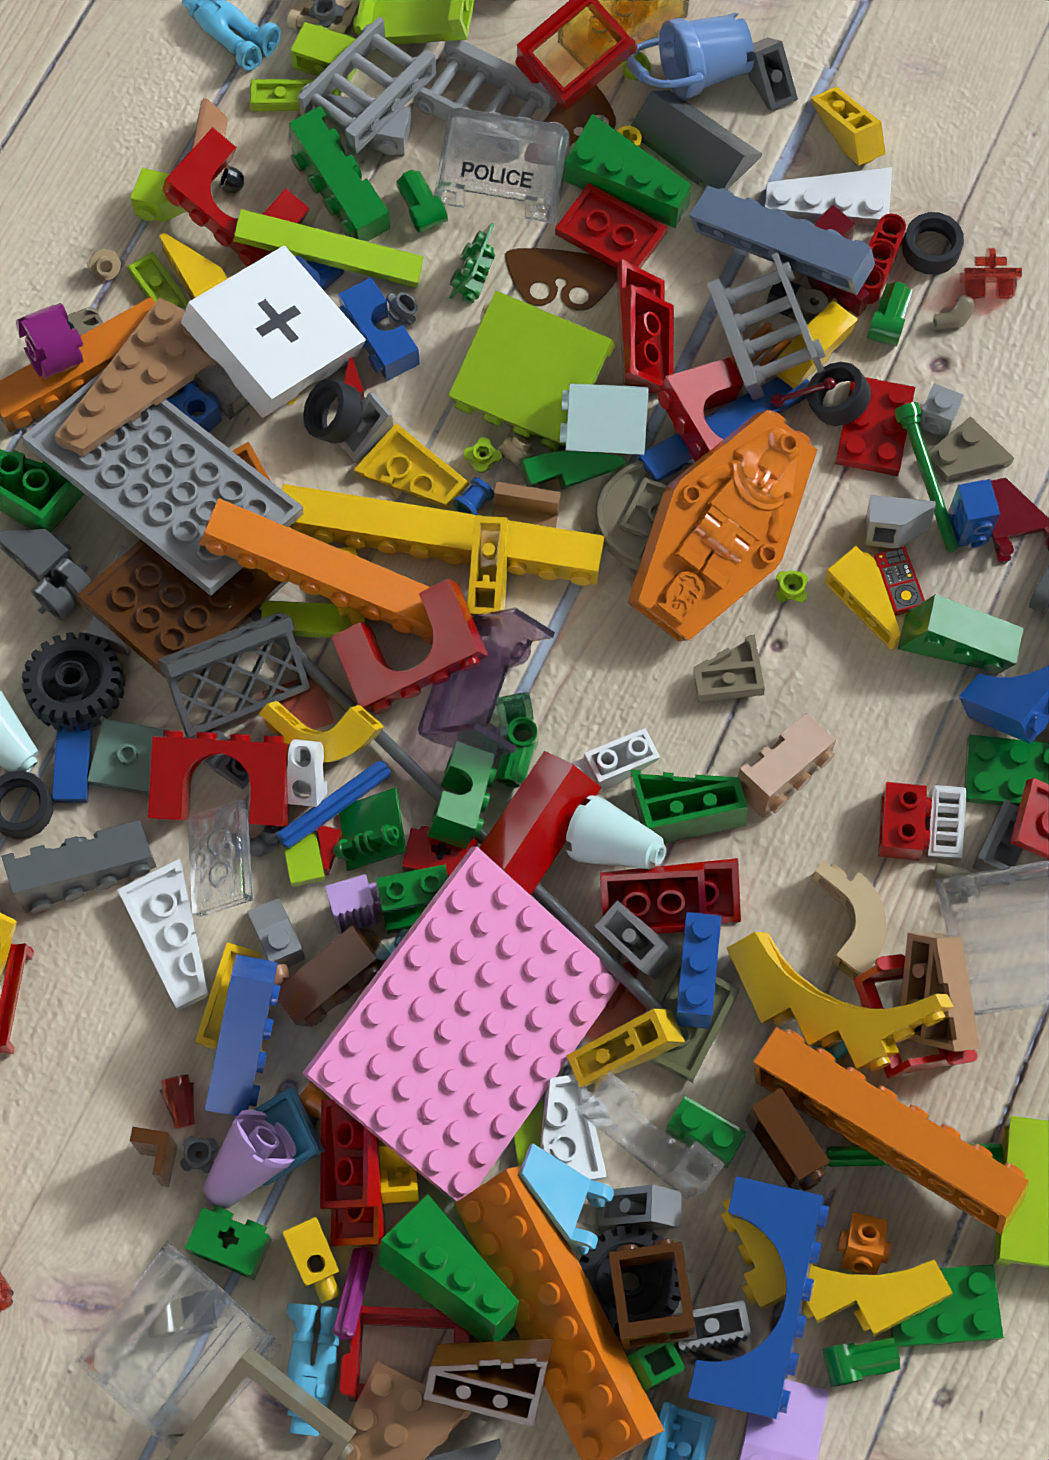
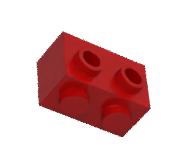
[878,782,932,861]

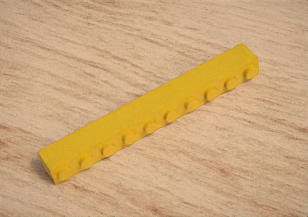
[282,484,605,586]

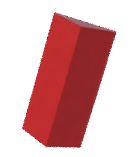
[616,259,674,394]
[479,750,602,895]
[600,858,741,934]
[320,1099,386,1246]

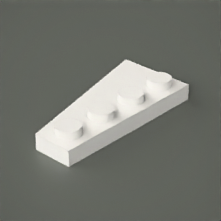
[765,167,892,226]
[117,859,209,1011]

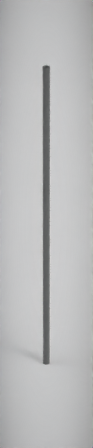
[250,609,668,1011]

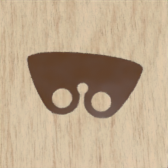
[525,85,616,167]
[506,248,617,310]

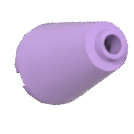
[203,1109,296,1208]

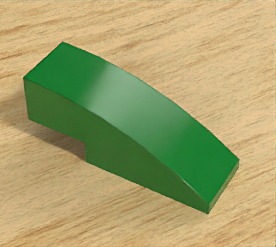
[519,451,626,490]

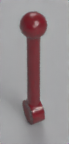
[770,378,836,408]

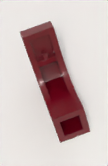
[807,205,870,317]

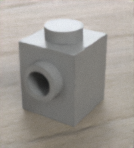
[919,383,964,438]

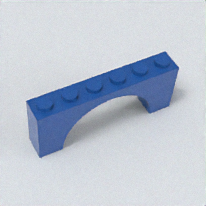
[959,665,1049,744]
[688,1176,829,1420]

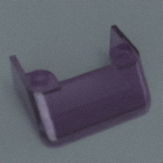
[418,607,555,755]

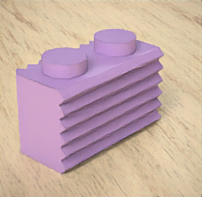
[325,874,382,934]

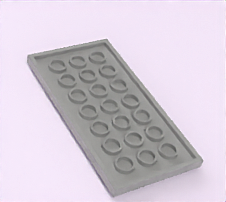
[22,369,303,596]

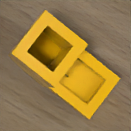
[378,1139,419,1204]

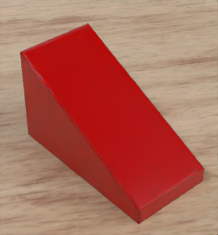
[344,357,365,401]
[318,825,342,876]

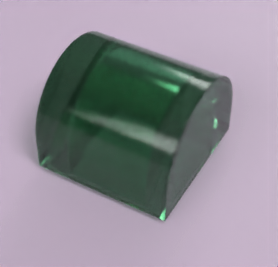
[496,692,534,727]

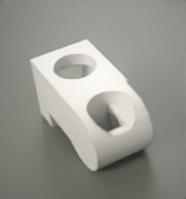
[287,739,327,807]

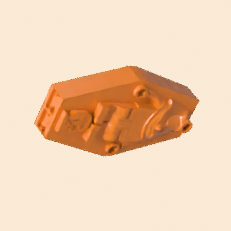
[627,410,818,642]

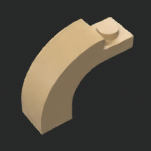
[811,861,887,980]

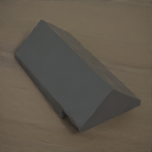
[631,90,762,190]

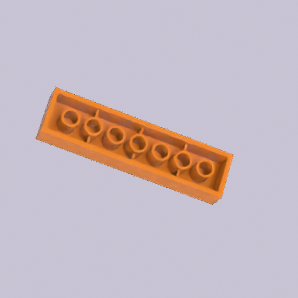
[753,1027,1029,1235]
[454,1166,665,1460]

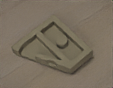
[928,416,1014,482]
[693,634,765,702]

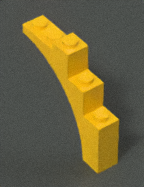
[726,932,954,1072]
[720,1198,953,1336]

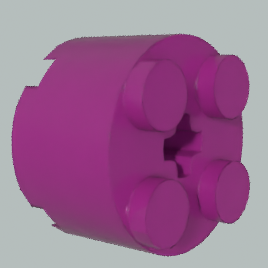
[16,303,84,379]

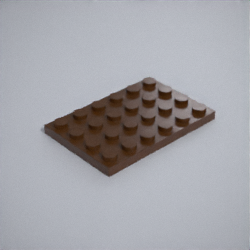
[77,539,288,683]

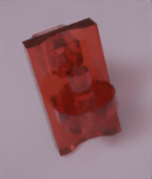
[960,248,1022,299]

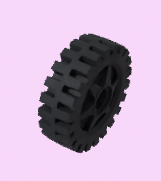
[22,632,125,732]
[579,1225,681,1337]

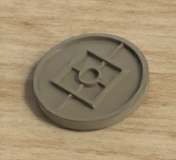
[596,460,691,571]

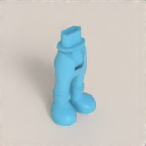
[182,0,281,71]
[286,1303,340,1436]

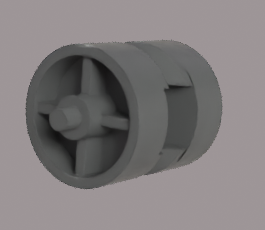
[31,557,92,620]

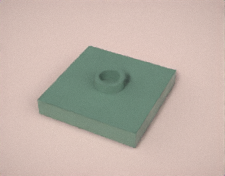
[87,719,166,795]

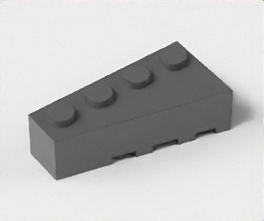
[1,820,157,913]

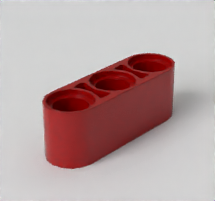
[862,213,906,304]

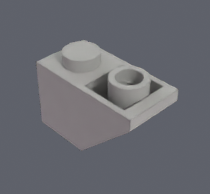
[865,495,935,549]

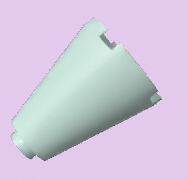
[0,690,39,772]
[566,795,666,869]

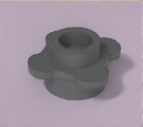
[309,0,345,28]
[386,292,418,325]
[180,1136,218,1174]

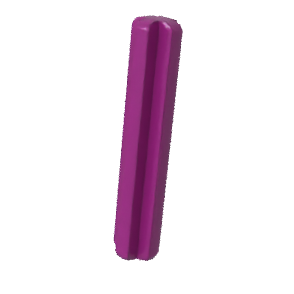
[333,1246,373,1341]

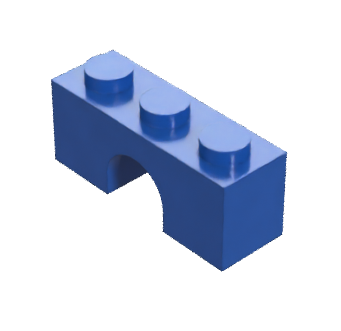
[338,277,420,381]
[675,912,722,1029]

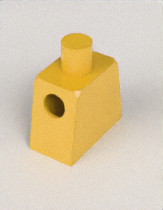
[283,1217,341,1304]

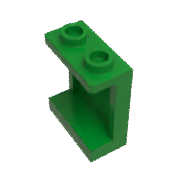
[376,864,448,934]

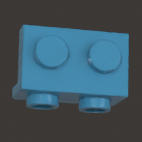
[643,1402,716,1460]

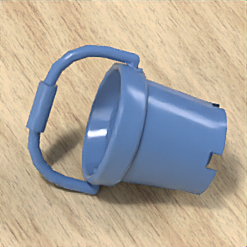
[626,12,754,100]

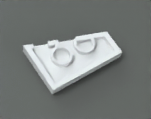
[540,1075,607,1181]

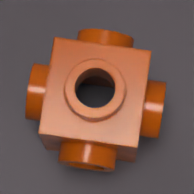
[837,1212,892,1275]

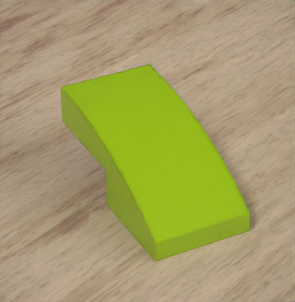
[280,826,326,888]

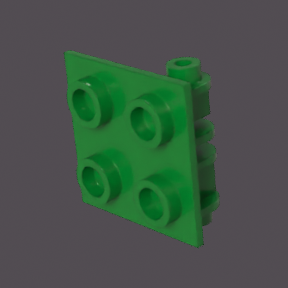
[449,223,495,303]
[334,787,406,871]

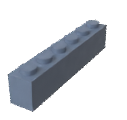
[689,186,875,295]

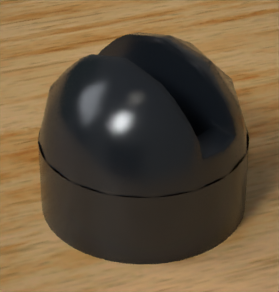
[219,165,245,193]

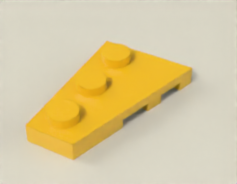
[354,423,469,509]
[195,942,262,1051]

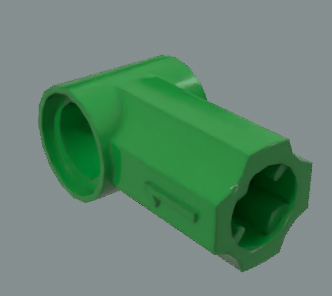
[396,169,448,233]
[867,281,912,347]
[496,717,538,788]
[822,1338,901,1387]

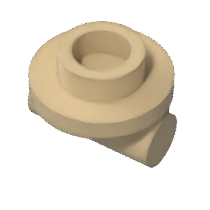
[86,249,121,281]
[498,435,534,468]

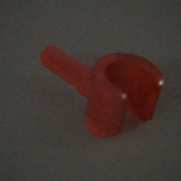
[606,961,638,1010]

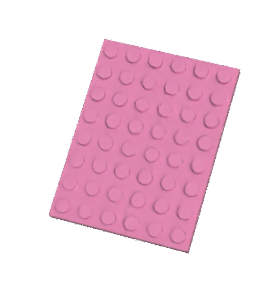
[302,847,621,1203]

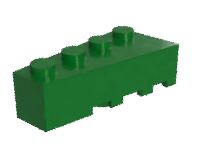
[289,106,391,242]
[565,114,691,228]
[0,449,85,534]
[378,1194,519,1342]

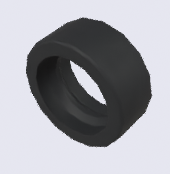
[902,212,964,275]
[806,361,871,426]
[303,379,362,444]
[0,771,53,839]

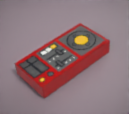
[873,546,925,616]

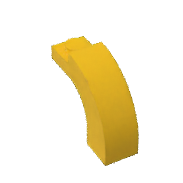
[259,701,384,763]

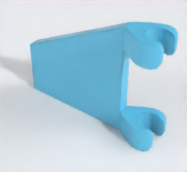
[519,1144,614,1255]

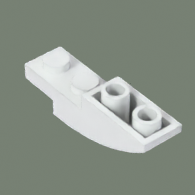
[572,728,660,794]

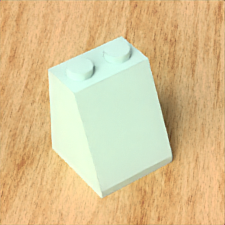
[560,383,649,455]

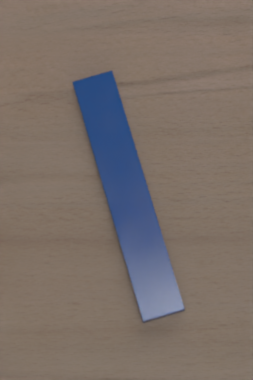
[638,376,810,482]

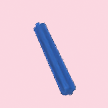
[277,761,391,849]

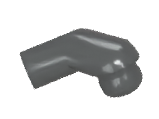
[231,825,280,857]

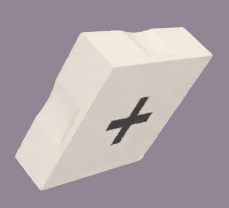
[181,245,366,418]

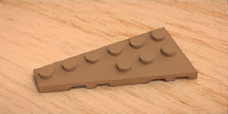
[54,298,218,457]
[345,1361,472,1460]

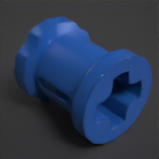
[452,477,494,515]

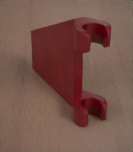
[991,477,1049,563]

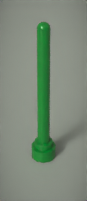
[894,402,958,552]

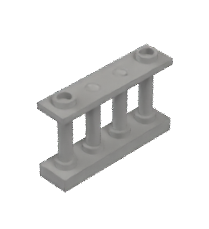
[298,17,436,154]
[414,40,556,158]
[707,252,826,401]

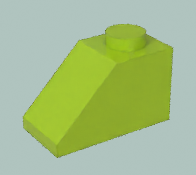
[130,168,187,222]

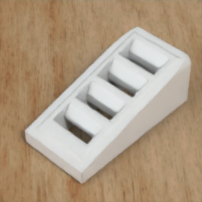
[927,785,966,860]

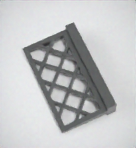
[157,612,310,738]

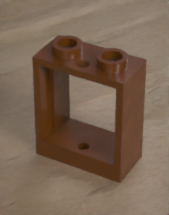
[745,1088,830,1192]
[609,1239,697,1350]

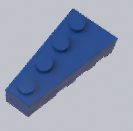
[205,954,280,1116]

